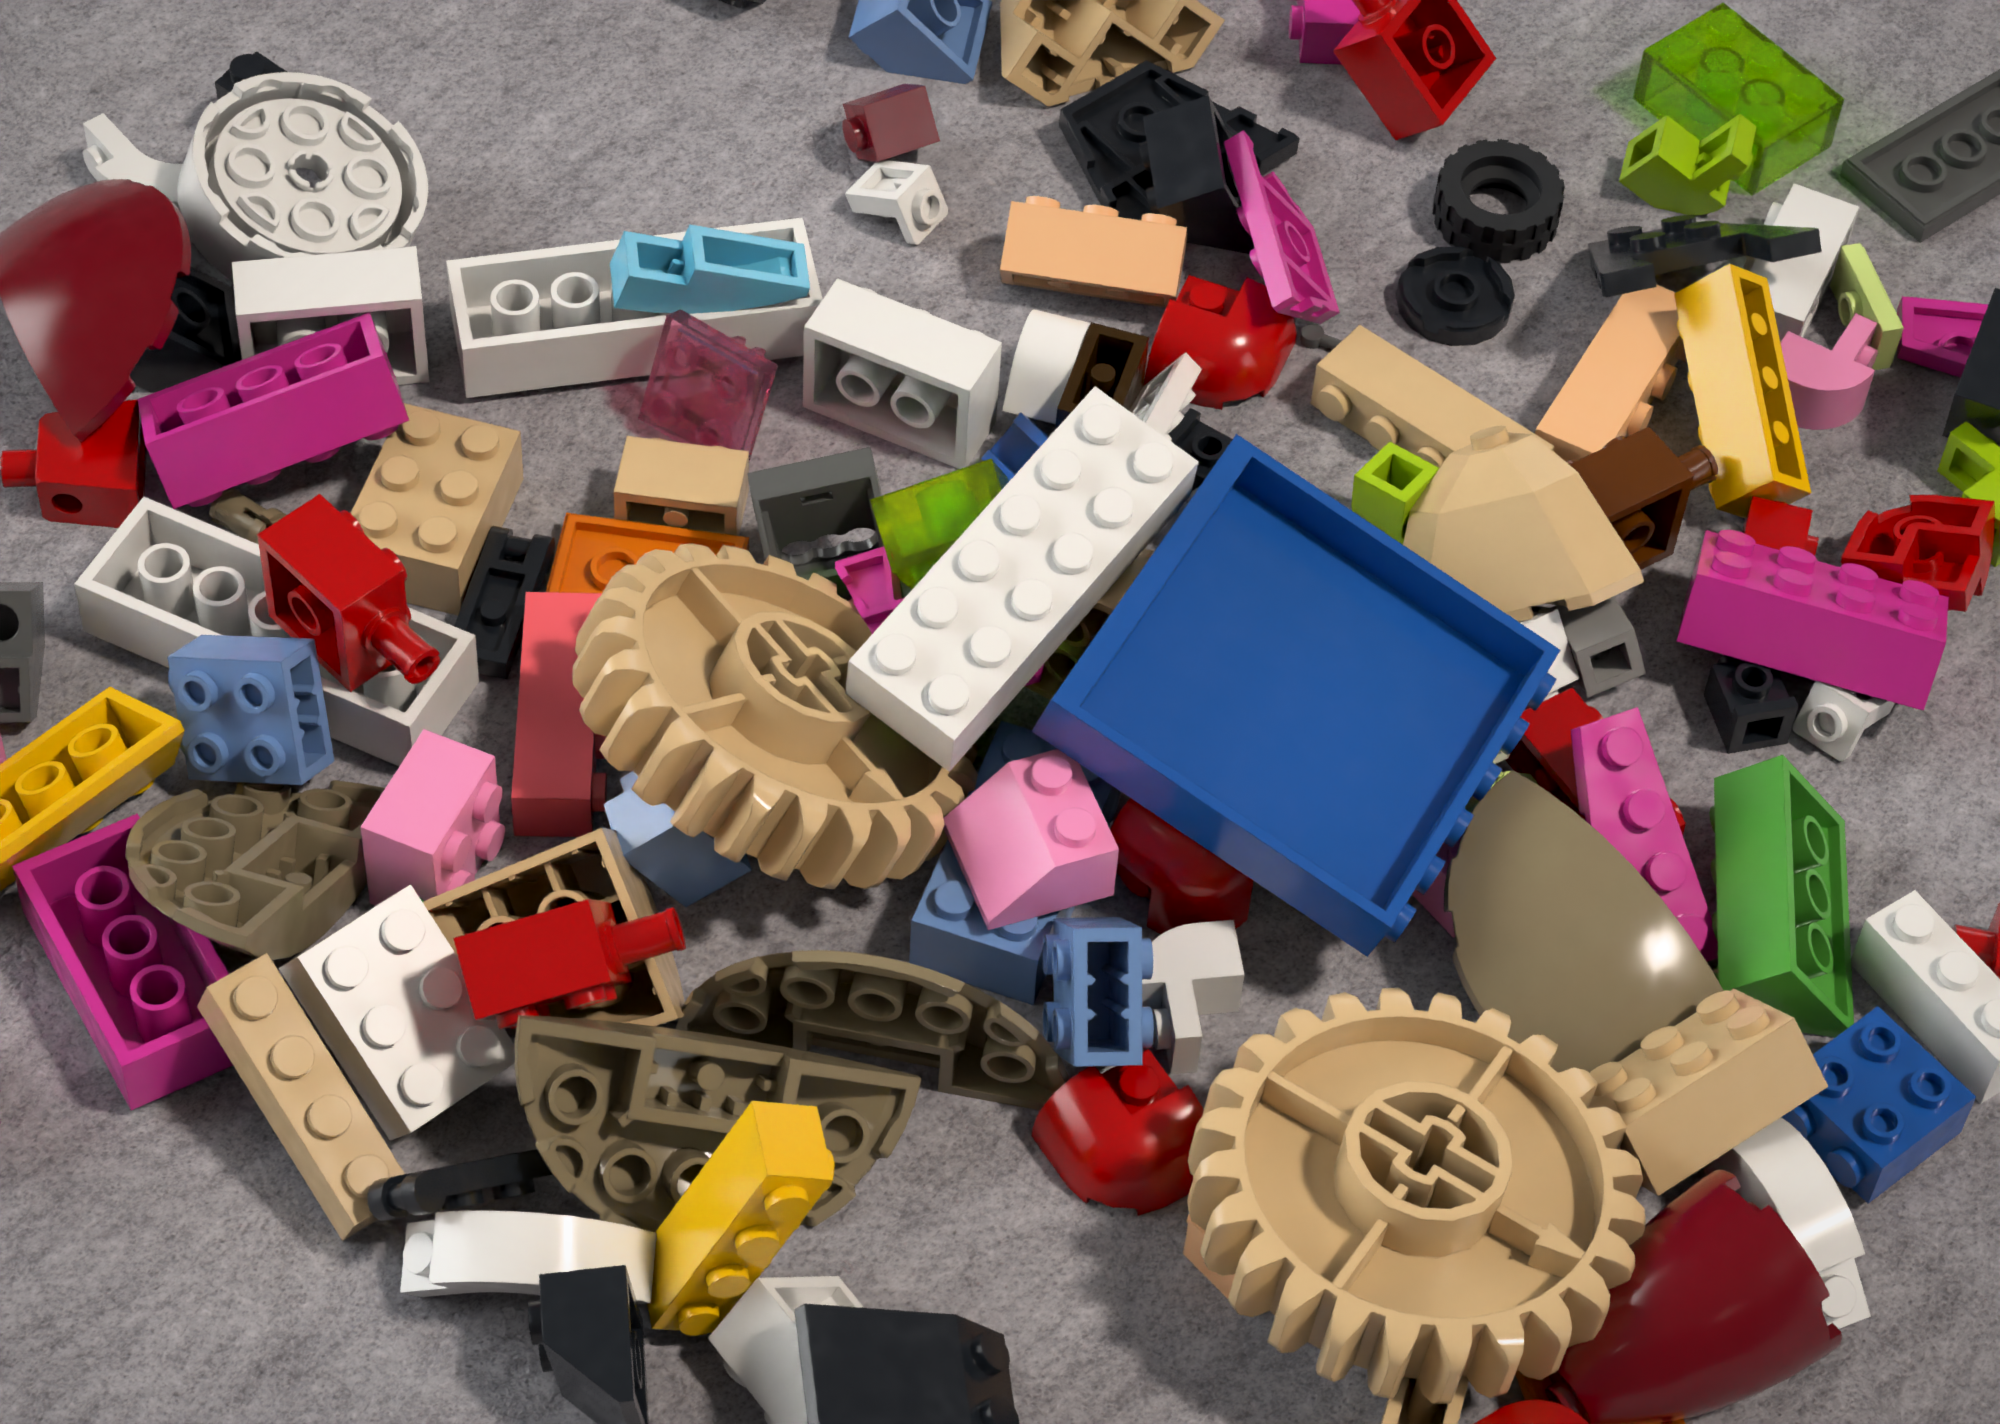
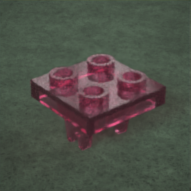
[638,309,778,462]

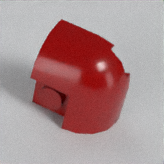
[1144,275,1297,410]
[1841,495,1995,612]
[1110,798,1253,934]
[1031,1049,1204,1216]

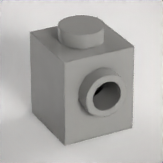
[1551,596,1646,697]

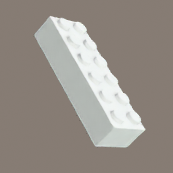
[446,218,823,398]
[845,387,1199,772]
[74,497,479,766]

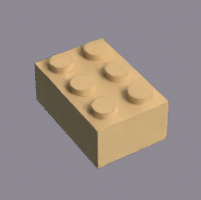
[351,403,524,615]
[1589,989,1828,1196]

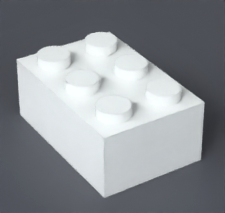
[232,246,430,385]
[803,278,1002,471]
[278,884,515,1141]

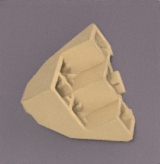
[1000,0,1225,107]
[1403,426,1644,622]

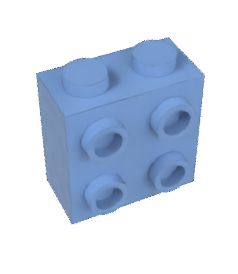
[167,635,334,785]
[1042,917,1154,1067]

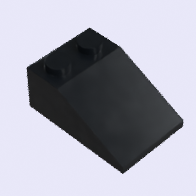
[794,1303,1019,1424]

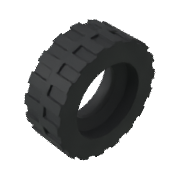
[1432,139,1565,263]

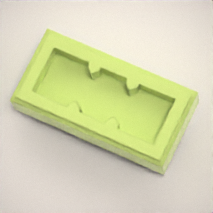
[1829,243,1904,370]

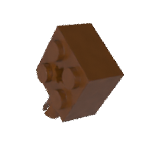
[1566,427,1719,570]

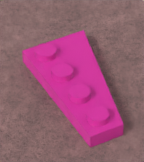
[1571,707,1718,962]

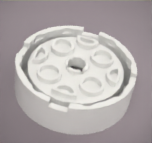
[178,72,428,282]

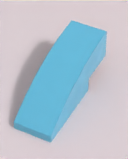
[610,224,810,314]

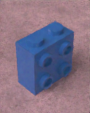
[1782,1006,1976,1204]

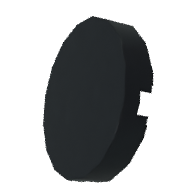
[1396,246,1515,346]

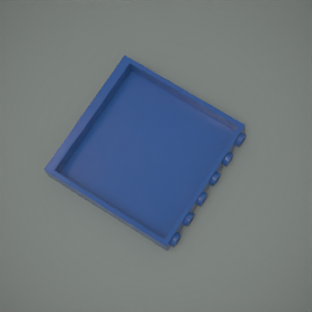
[1031,434,1561,957]

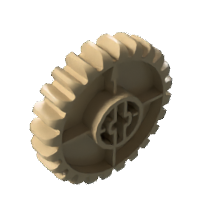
[572,543,978,889]
[1187,988,1646,1404]

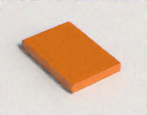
[546,512,749,593]

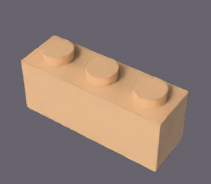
[1000,196,1187,308]

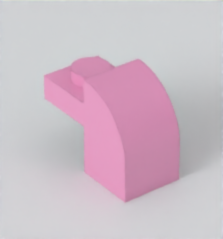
[1780,314,1878,430]

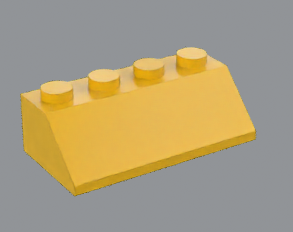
[0,686,185,891]

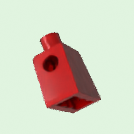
[1,400,147,528]

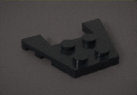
[1059,60,1300,220]
[1588,215,1822,297]

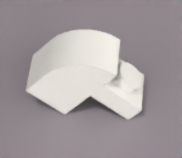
[1002,309,1090,424]
[1142,920,1245,1075]

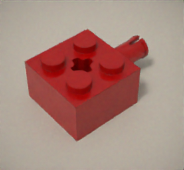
[1333,0,1497,141]
[257,494,440,692]
[453,899,686,1029]

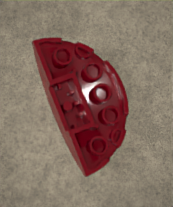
[0,179,191,442]

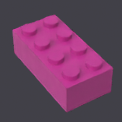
[137,312,410,509]
[1676,530,1949,711]
[12,813,233,1111]

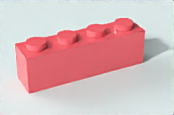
[511,592,607,837]

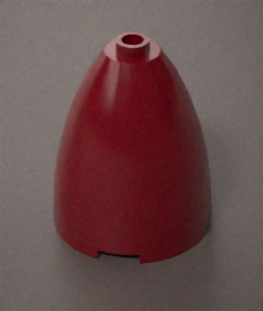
[1545,1170,1842,1424]

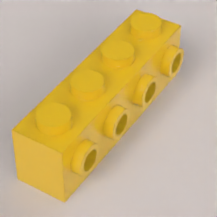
[1674,263,1811,519]
[647,1101,834,1336]

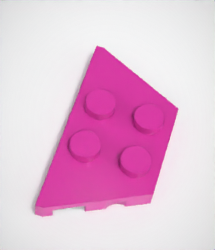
[1224,131,1340,324]

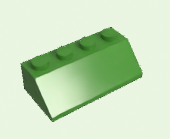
[1709,755,1854,1037]

